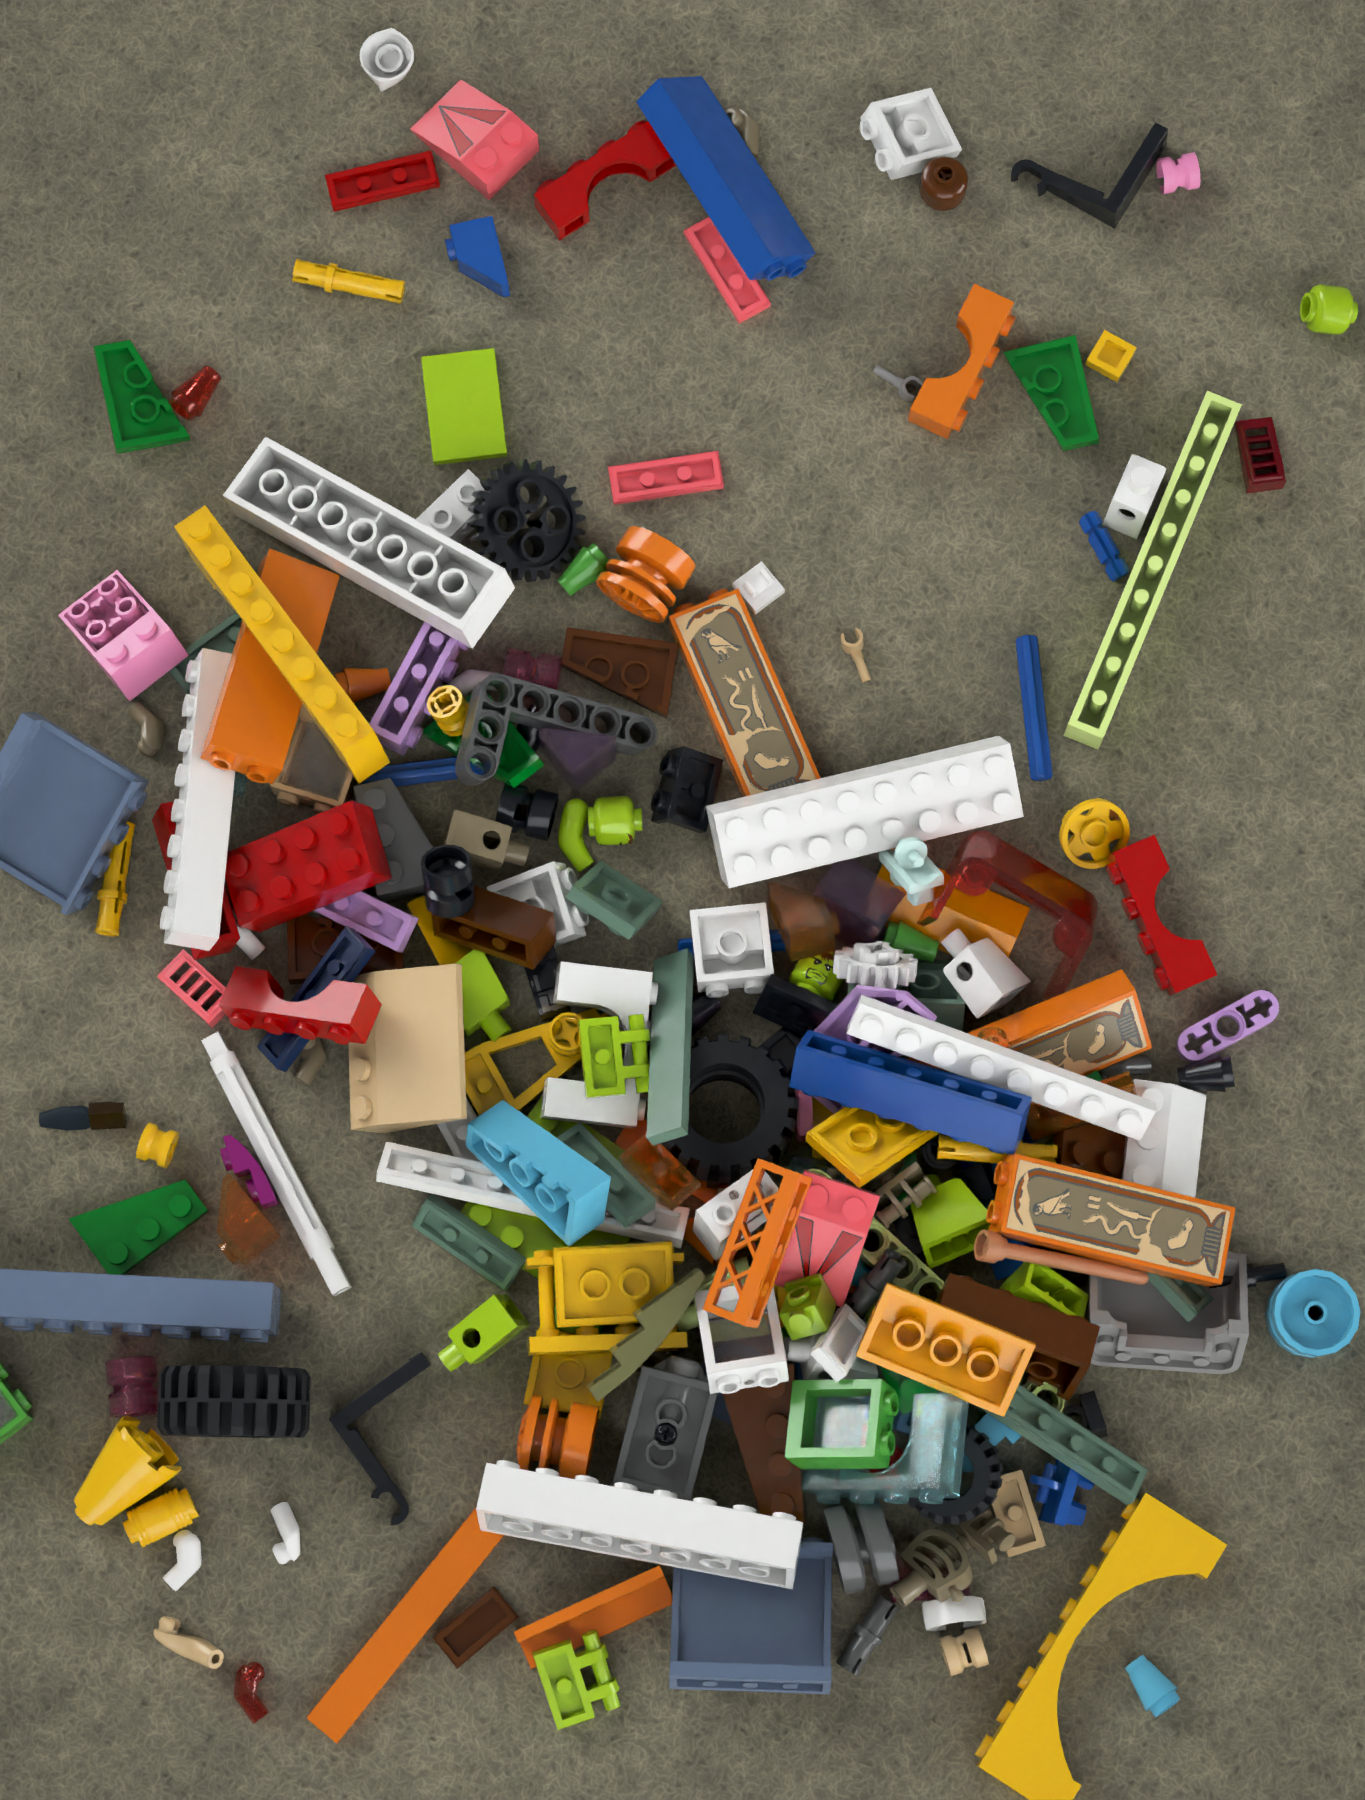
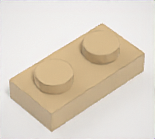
[991,1469,1046,1558]

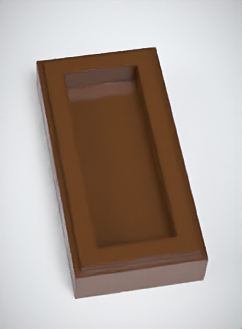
[432,1586,519,1669]

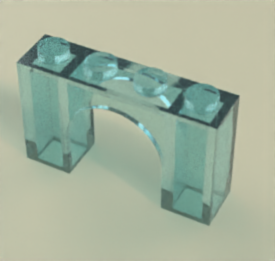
[802,1393,969,1504]

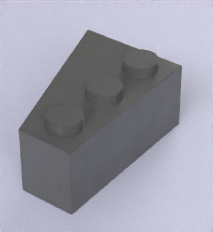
[353,778,433,903]

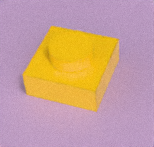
[1085,330,1137,382]

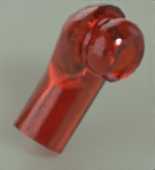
[234,1661,269,1724]

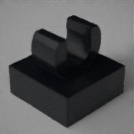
[1063,1390,1108,1438]

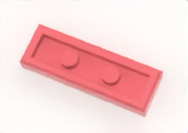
[684,217,771,324]
[608,451,724,505]

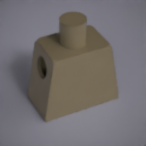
[441,809,530,872]

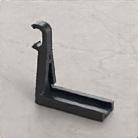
[1011,122,1168,229]
[329,1352,430,1525]

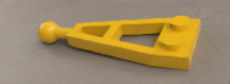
[465,1005,651,1116]

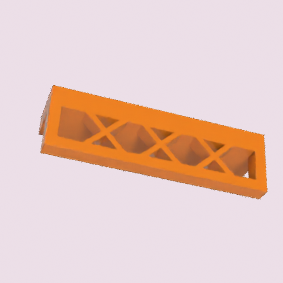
[702,1158,812,1329]
[514,1565,672,1669]

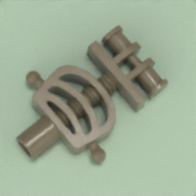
[825,1156,937,1229]
[890,1508,1016,1607]

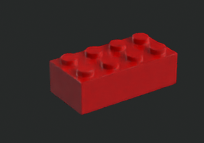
[225,800,392,932]

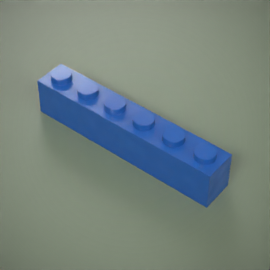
[789,1030,1032,1155]

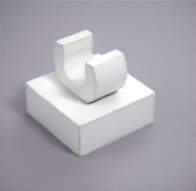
[732,561,785,615]

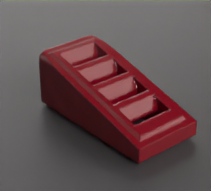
[1234,417,1286,493]

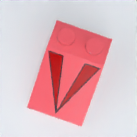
[410,80,539,200]
[774,1170,881,1307]

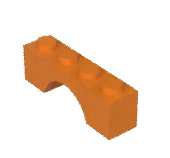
[908,283,1016,439]

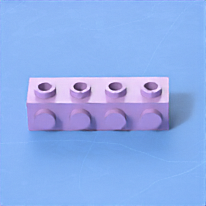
[369,622,469,756]

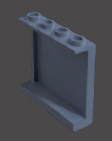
[0,711,149,915]
[669,1537,833,1694]

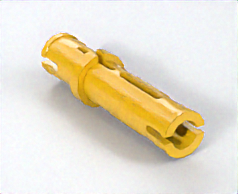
[292,259,405,304]
[95,821,136,937]
[937,1134,1057,1164]

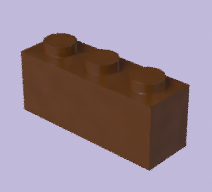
[432,886,556,970]

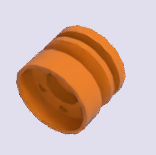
[596,526,695,623]
[516,1394,599,1479]

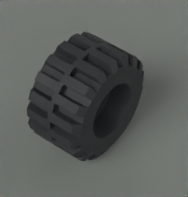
[899,1422,1003,1525]

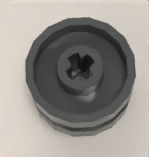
[823,1496,899,1595]

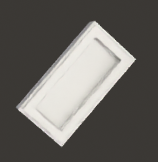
[810,1304,867,1382]

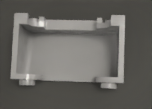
[1085,1251,1249,1374]

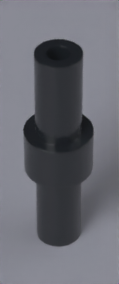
[1209,1263,1286,1288]

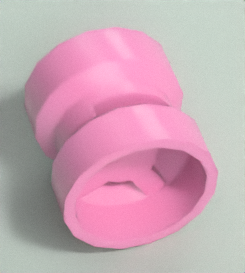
[1156,152,1201,194]

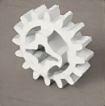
[833,941,918,989]

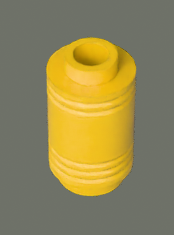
[122,1488,199,1548]

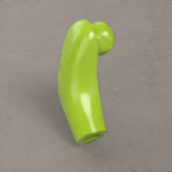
[558,798,594,873]

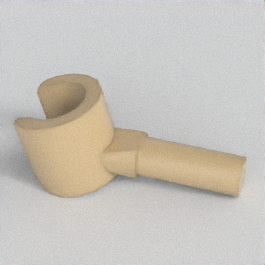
[841,628,871,683]

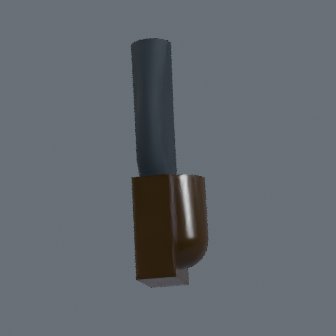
[39,1101,126,1131]

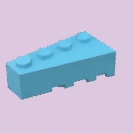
[466,1100,611,1246]

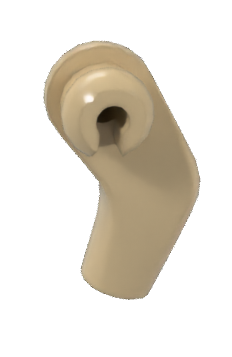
[153,1616,224,1669]

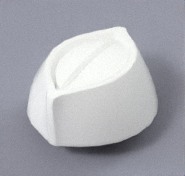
[360,28,414,92]
[922,1596,987,1631]

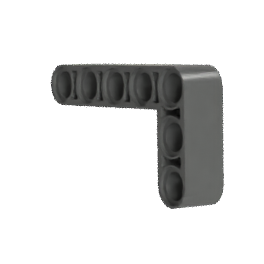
[455,673,657,787]

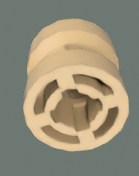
[938,1626,989,1676]

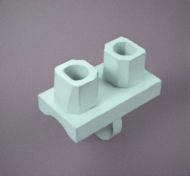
[879,836,944,906]

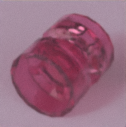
[503,647,562,697]
[105,1356,158,1418]

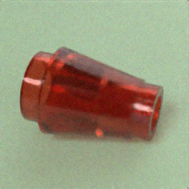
[169,365,221,421]

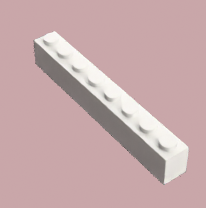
[160,648,235,951]

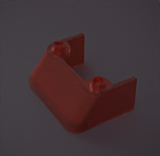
[917,830,1098,1000]

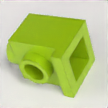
[779,1273,837,1341]

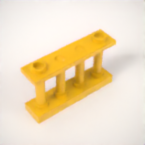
[525,1247,688,1356]

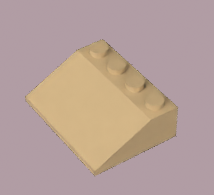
[348,964,467,1133]

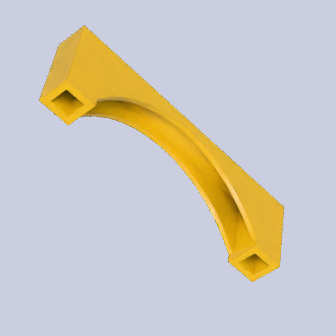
[174,505,390,784]
[974,1493,1227,1800]

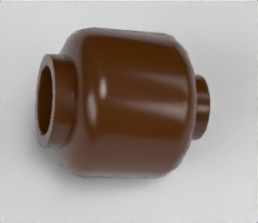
[919,156,968,211]

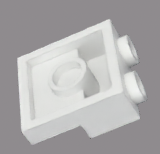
[860,88,962,180]
[487,861,589,947]
[690,902,774,998]

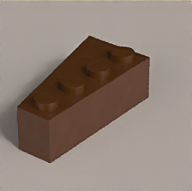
[937,1273,1100,1401]
[719,1361,807,1523]

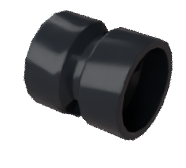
[495,783,559,841]
[421,844,475,918]

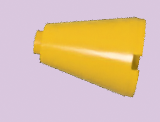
[74,1415,181,1525]

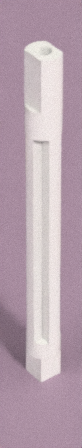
[201,1032,352,1296]

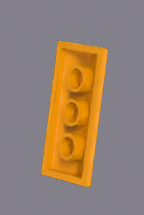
[860,848,1030,957]
[856,1282,1036,1417]

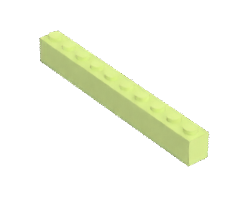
[1063,391,1242,750]

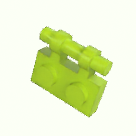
[578,1014,650,1099]
[532,1630,621,1730]

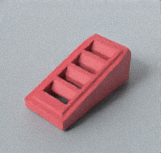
[157,949,226,1028]

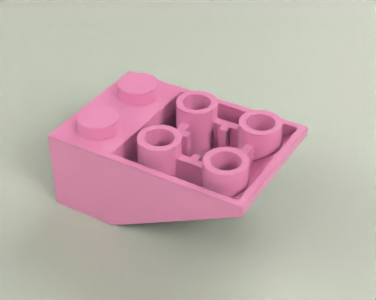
[58,570,189,702]

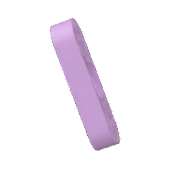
[1176,990,1279,1063]

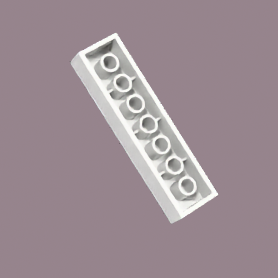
[223,437,515,649]
[706,736,1024,888]
[476,1460,803,1589]

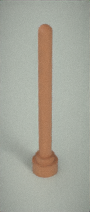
[974,1229,1149,1285]

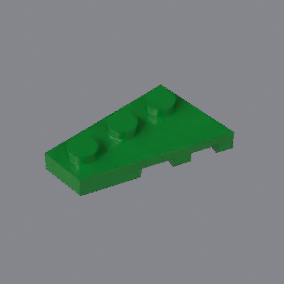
[1003,335,1100,452]
[94,340,190,454]
[423,692,544,788]
[68,1180,209,1275]

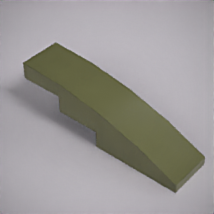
[586,1268,706,1402]

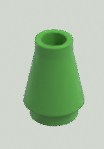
[556,542,608,596]
[882,920,940,963]

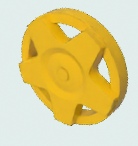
[1059,798,1130,869]

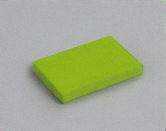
[421,348,508,465]

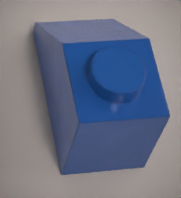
[445,216,510,297]

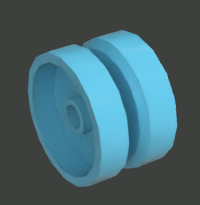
[1265,1269,1361,1358]

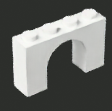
[540,961,658,1129]

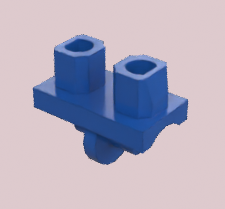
[1028,1459,1094,1526]

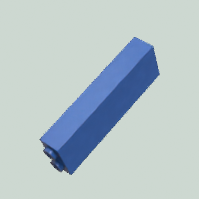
[636,76,816,281]

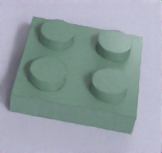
[566,860,663,940]

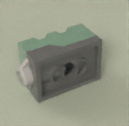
[613,1355,718,1501]

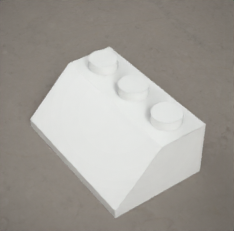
[1121,1079,1206,1197]

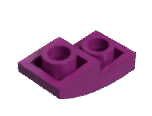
[220,1135,279,1209]

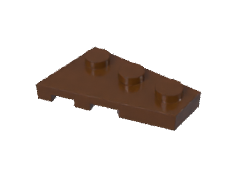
[561,627,678,719]
[287,915,404,985]

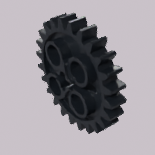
[467,459,586,582]

